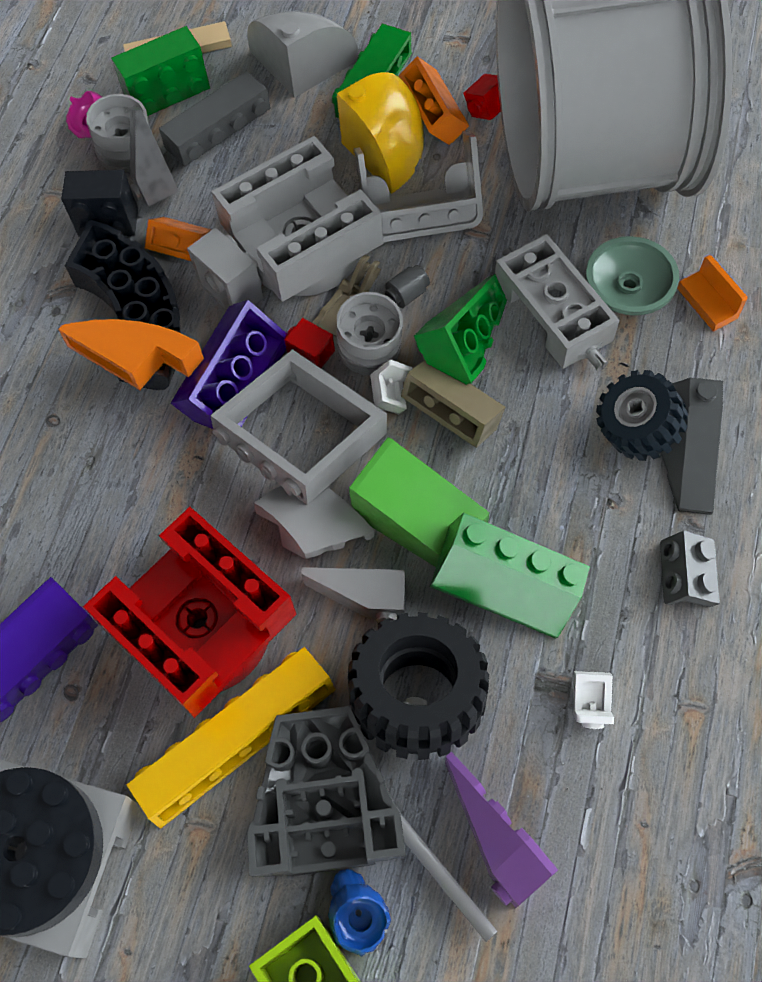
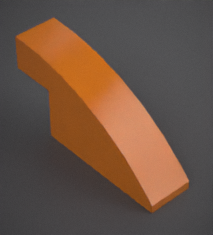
[58,319,204,390]

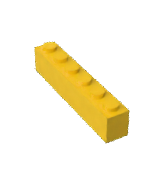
[126,647,336,829]

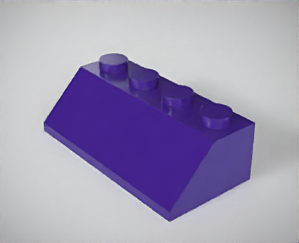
[170,300,287,429]
[0,577,98,722]

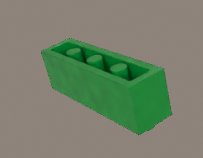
[332,23,412,118]

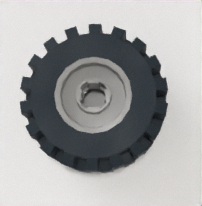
[596,370,688,461]

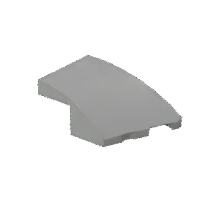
[254,485,374,559]

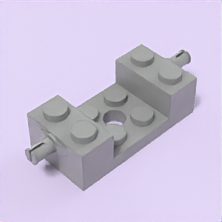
[495,234,620,371]

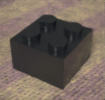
[61,170,138,237]

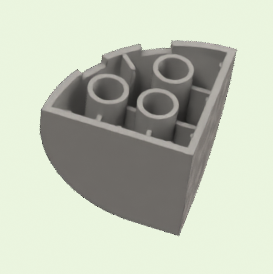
[247,11,359,98]

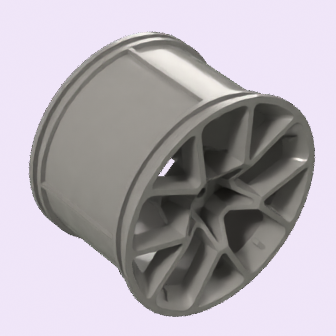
[496,0,732,211]

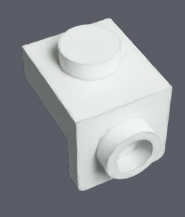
[370,360,413,415]
[573,671,614,729]

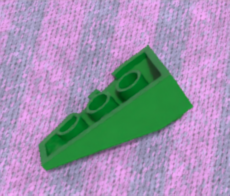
[414,274,507,385]

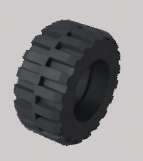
[347,612,489,760]

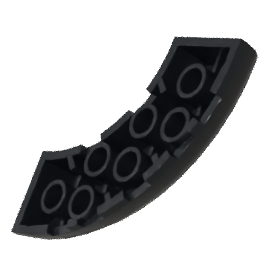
[65,219,181,390]

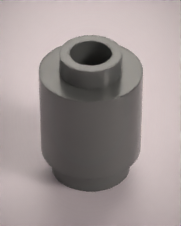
[385,265,430,308]

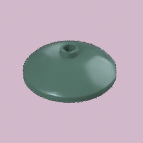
[586,236,679,315]

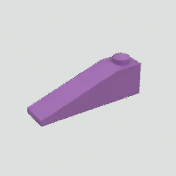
[445,752,558,908]

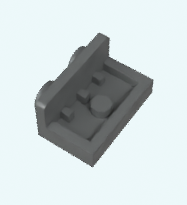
[660,530,720,607]

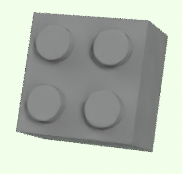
[187,227,264,310]

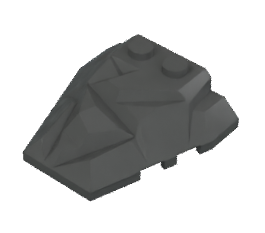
[247,706,406,877]

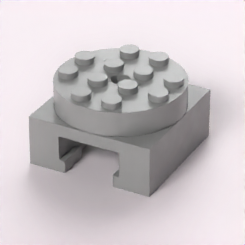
[211,136,383,302]

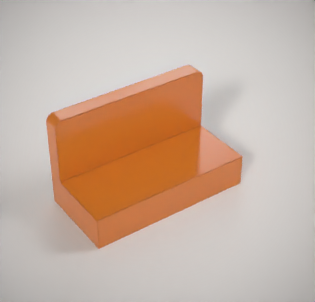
[144,217,211,261]
[677,255,747,332]

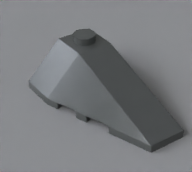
[659,377,723,515]

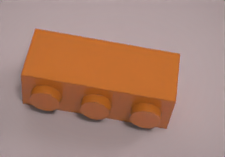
[398,56,469,145]

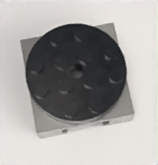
[0,760,140,958]

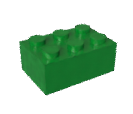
[111,26,210,116]

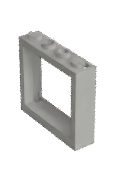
[210,349,387,505]

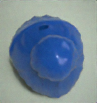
[328,869,391,957]

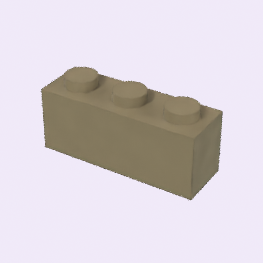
[401,360,506,448]

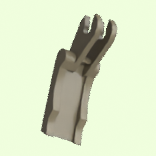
[311,255,381,337]

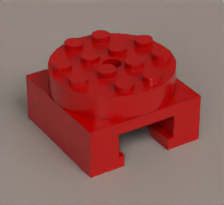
[83,506,297,718]

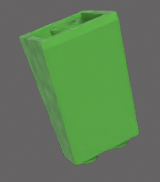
[349,437,490,567]

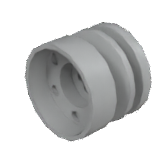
[87,94,149,173]
[337,292,403,375]

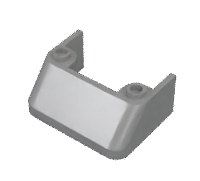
[354,131,483,242]

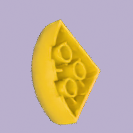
[337,72,424,194]

